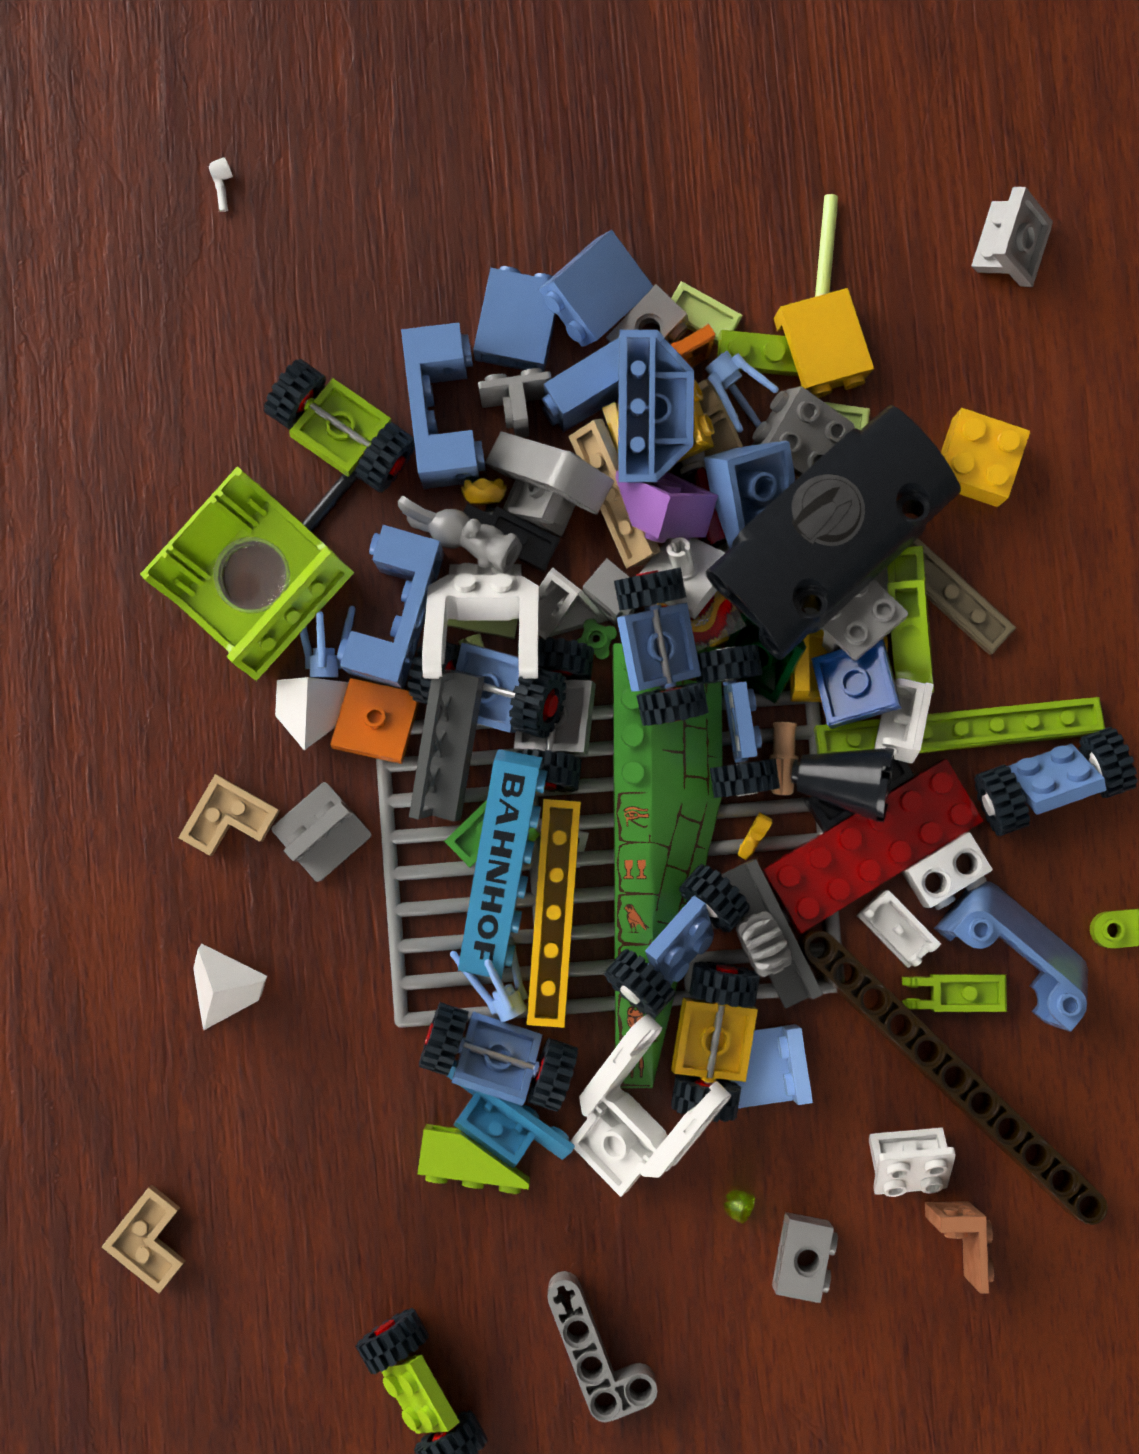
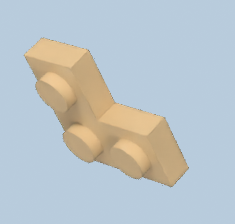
[178,774,280,856]
[102,1185,186,1294]

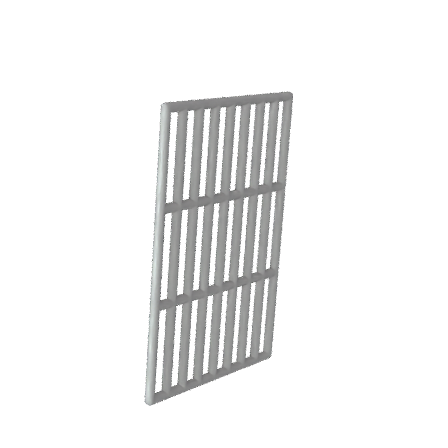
[376,691,845,1028]

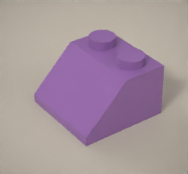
[615,470,718,543]

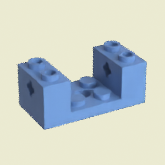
[401,323,486,489]
[337,525,445,689]

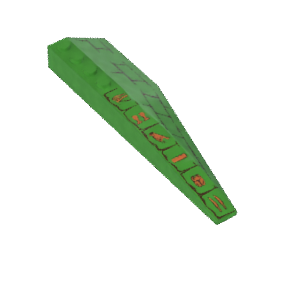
[612,643,722,1088]

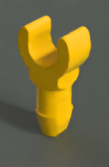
[737,812,772,860]

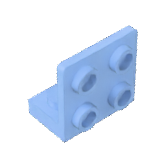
[730,1024,813,1108]

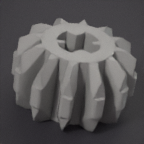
[736,911,792,977]

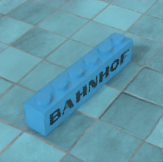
[458,749,548,979]

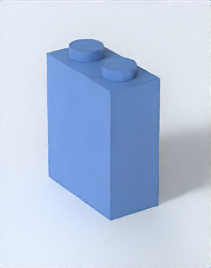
[538,229,654,347]
[473,266,557,372]
[542,338,619,432]

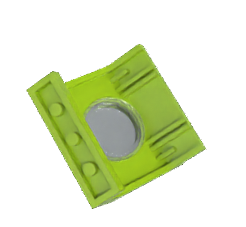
[140,466,354,681]

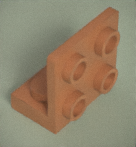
[925,1201,994,1294]

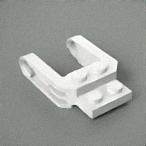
[422,563,539,679]
[570,1014,731,1197]

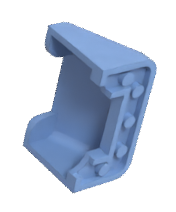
[934,881,1088,1032]

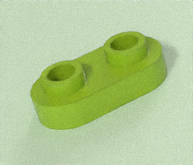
[1090,908,1139,948]

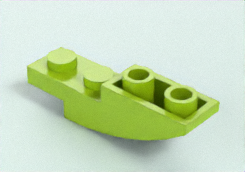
[887,546,934,693]

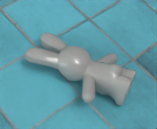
[398,495,522,573]

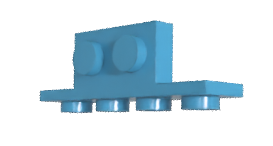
[445,1059,575,1168]

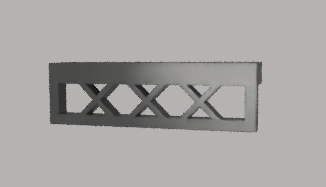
[409,669,485,822]
[721,859,823,1008]

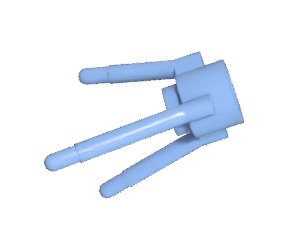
[705,351,779,432]
[300,606,356,678]
[450,935,528,1022]

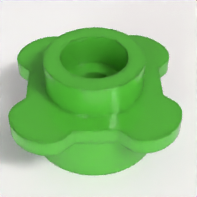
[577,618,617,660]

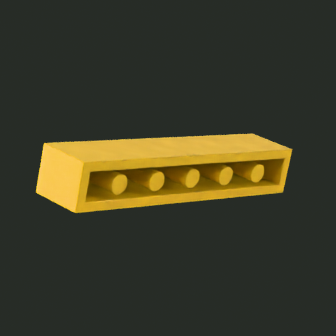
[527,799,581,1028]

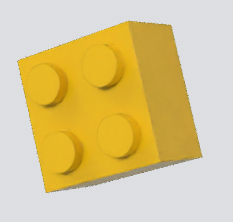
[941,408,1030,507]

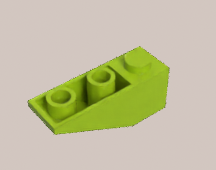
[417,1124,530,1194]

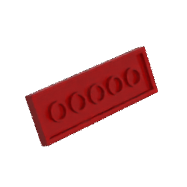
[761,759,983,933]

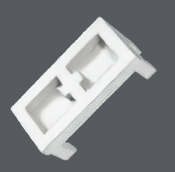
[874,678,934,764]
[856,890,941,968]

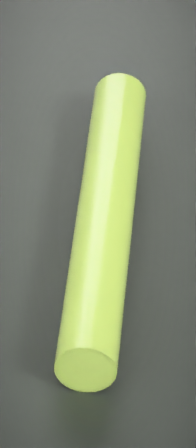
[815,194,838,297]

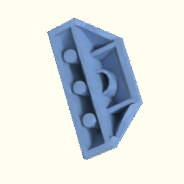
[618,330,694,483]

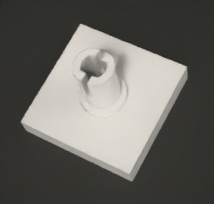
[639,537,725,619]

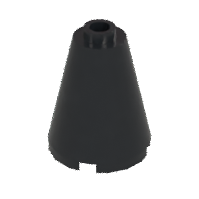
[791,748,894,823]

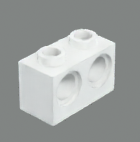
[902,832,993,910]

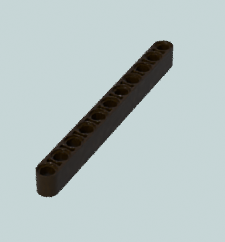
[798,930,1108,1225]

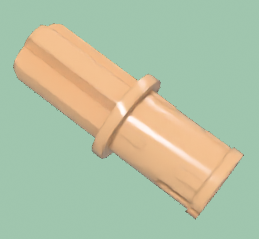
[769,722,798,795]

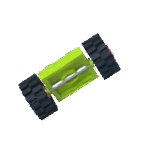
[264,359,415,493]
[355,1308,488,1454]

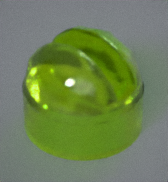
[723,1190,755,1224]

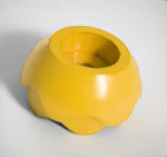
[461,478,507,505]

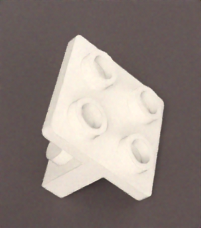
[869,1127,956,1197]

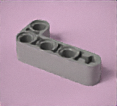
[485,431,614,515]
[547,1271,658,1422]

